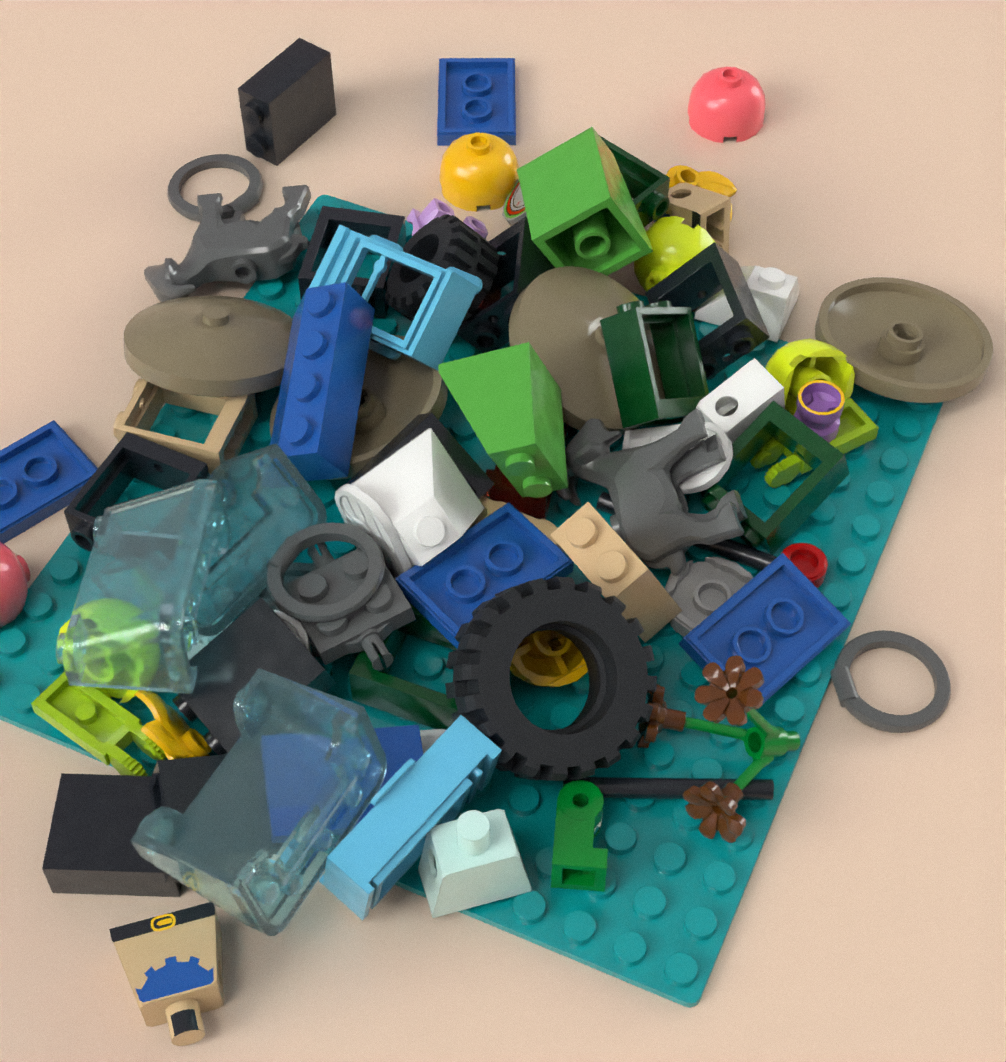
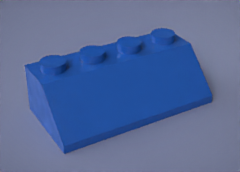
[263,282,375,485]

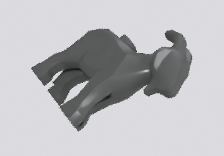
[144,185,311,302]
[556,409,748,576]

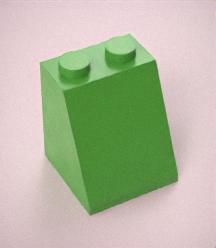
[517,127,653,276]
[438,342,568,498]

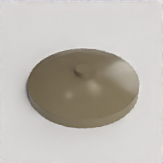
[509,266,665,435]
[815,277,993,403]
[124,295,293,397]
[270,335,448,480]

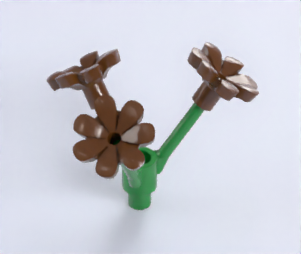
[637,655,800,843]

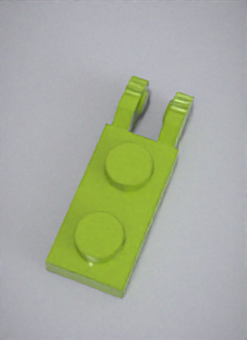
[749,397,879,488]
[31,669,167,776]

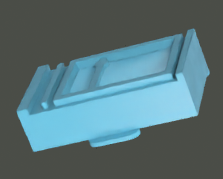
[309,224,483,371]
[319,715,502,921]

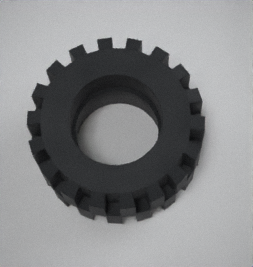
[385,214,499,324]

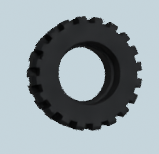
[445,577,657,781]

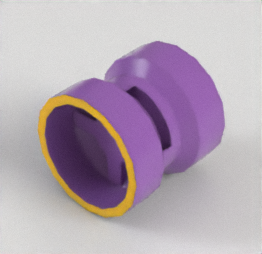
[794,380,845,443]

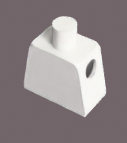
[696,358,785,443]

